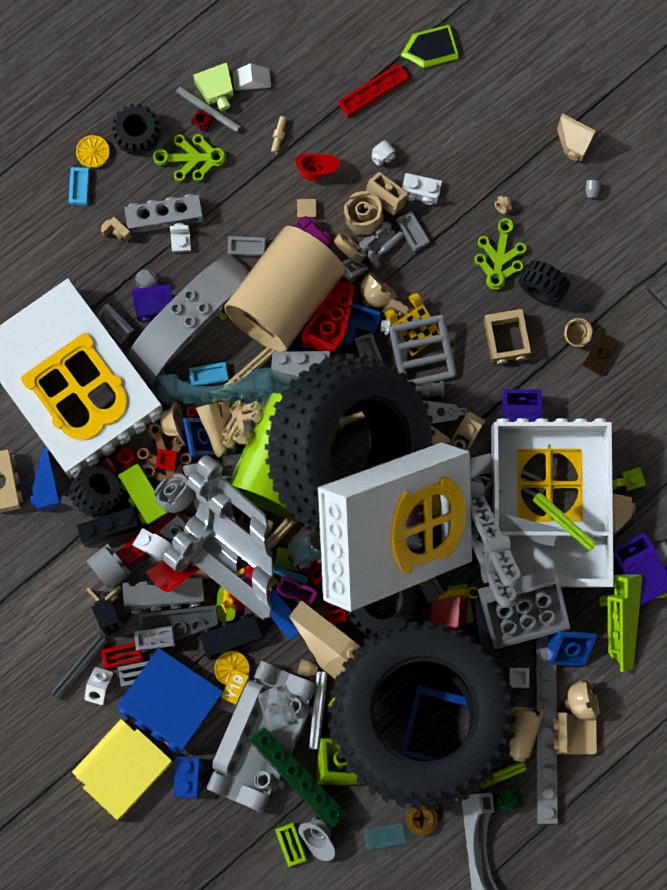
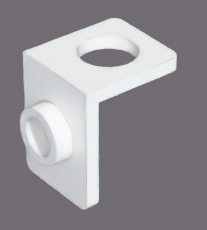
[84,667,113,705]

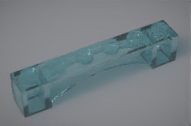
[158,368,275,404]

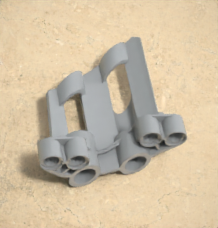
[163,455,274,620]

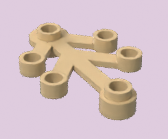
[222,400,263,448]

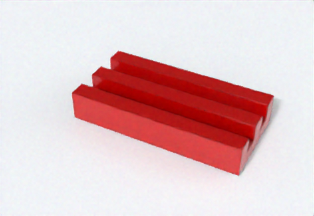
[101,643,143,670]

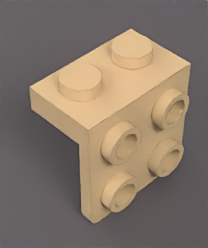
[553,713,597,755]

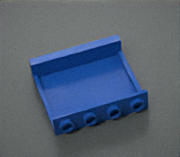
[117,648,223,753]

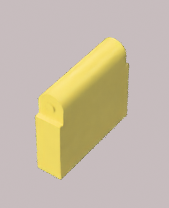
[72,719,173,821]

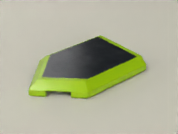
[401,25,459,68]

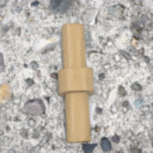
[271,116,287,154]

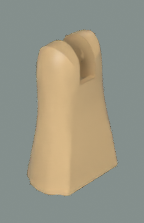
[196,400,237,457]

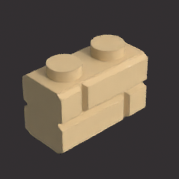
[365,172,409,216]

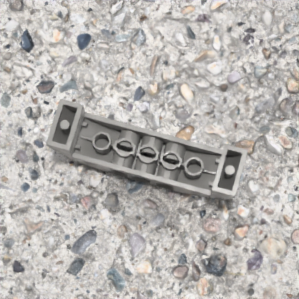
[126,255,249,387]

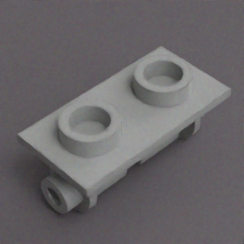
[358,221,396,257]

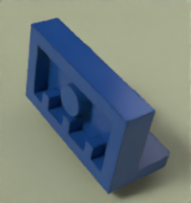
[173,757,203,798]

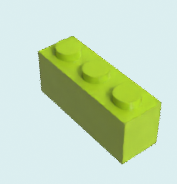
[118,464,168,527]

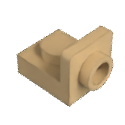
[101,217,132,242]

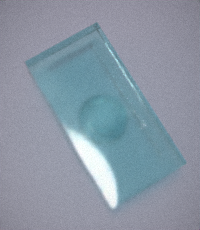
[363,823,406,850]

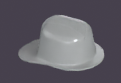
[298,816,335,861]

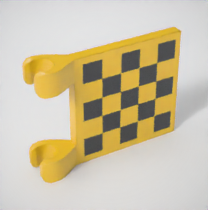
[384,293,440,356]

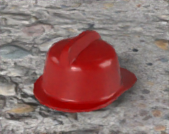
[295,153,340,181]

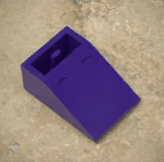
[502,389,542,422]
[613,532,667,606]

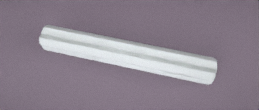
[309,671,327,750]

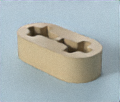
[334,233,366,263]

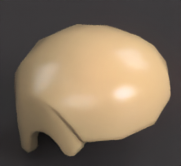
[564,318,593,347]

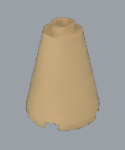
[508,706,543,762]

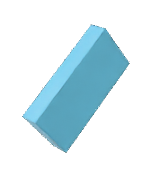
[69,167,90,206]
[189,362,229,388]

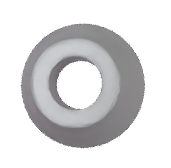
[585,180,601,199]

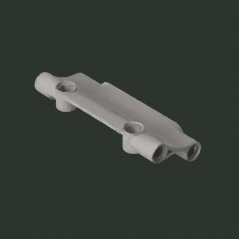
[206,661,317,813]

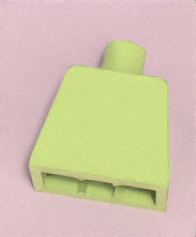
[194,63,233,111]

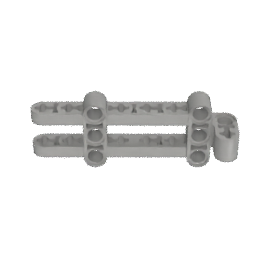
[470,476,521,608]

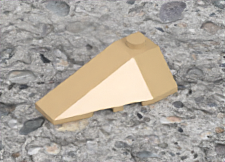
[289,601,359,679]

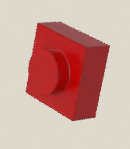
[155,449,178,471]

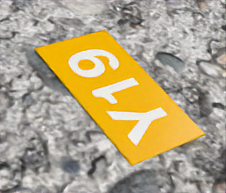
[221,669,249,704]

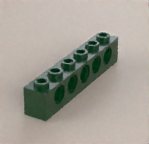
[248,727,347,828]

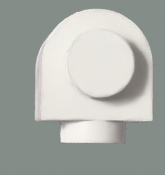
[371,140,396,166]

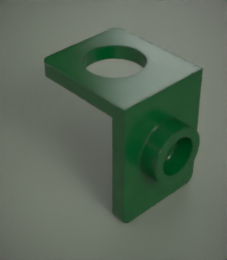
[491,787,524,815]

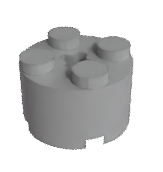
[86,544,131,590]

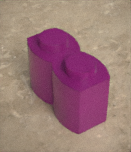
[276,576,317,608]

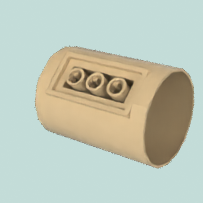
[224,226,345,352]

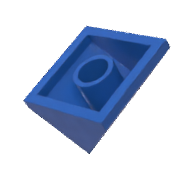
[183,418,216,461]
[548,631,597,666]

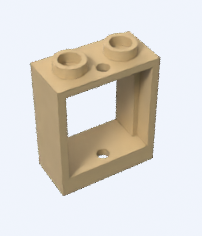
[484,309,531,365]

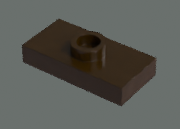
[582,332,618,375]

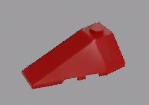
[301,280,355,352]

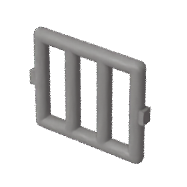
[389,315,457,386]

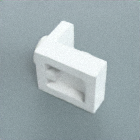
[170,223,191,254]

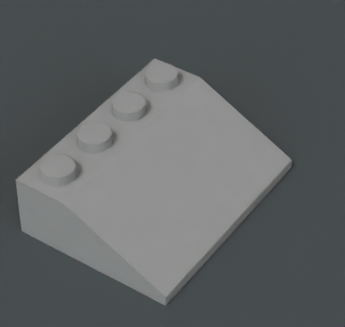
[478,568,570,650]

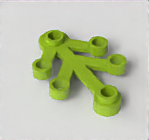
[153,134,226,183]
[474,218,526,290]

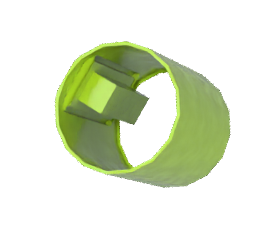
[230,393,341,520]

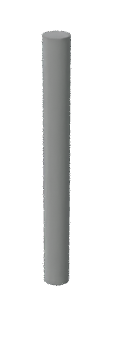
[176,87,241,132]

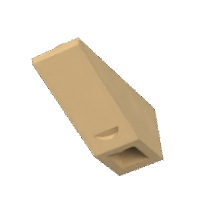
[449,411,485,451]

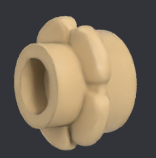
[495,196,512,214]

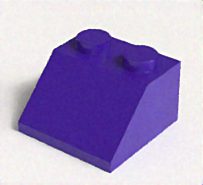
[132,284,173,323]

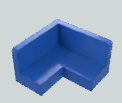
[341,303,381,347]

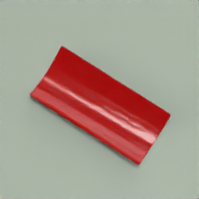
[146,560,200,592]

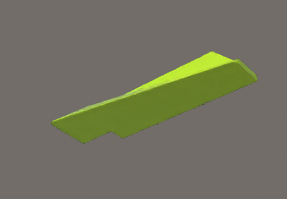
[608,574,642,672]

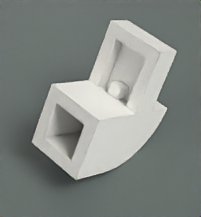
[133,528,173,562]

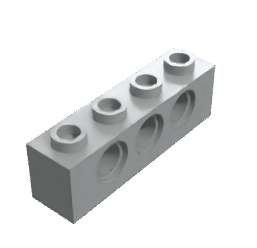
[124,194,203,234]

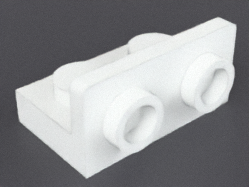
[402,173,442,205]

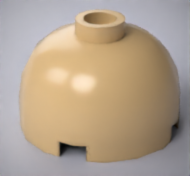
[360,272,397,309]
[565,679,599,720]

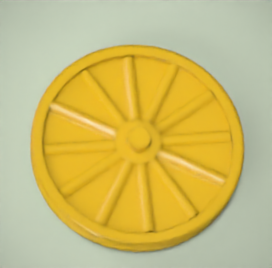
[76,135,110,168]
[214,651,250,685]

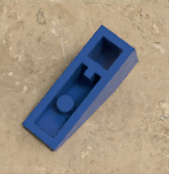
[30,447,61,511]

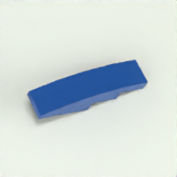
[269,587,299,640]

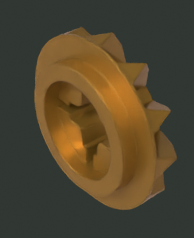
[406,805,437,836]

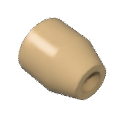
[298,659,318,676]

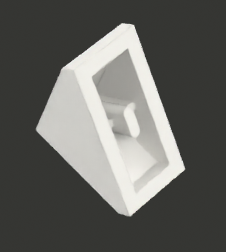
[233,63,271,91]

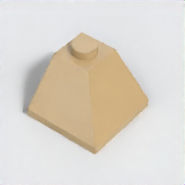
[557,113,596,162]
[612,494,635,536]

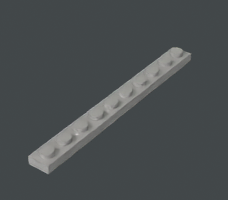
[536,635,558,824]

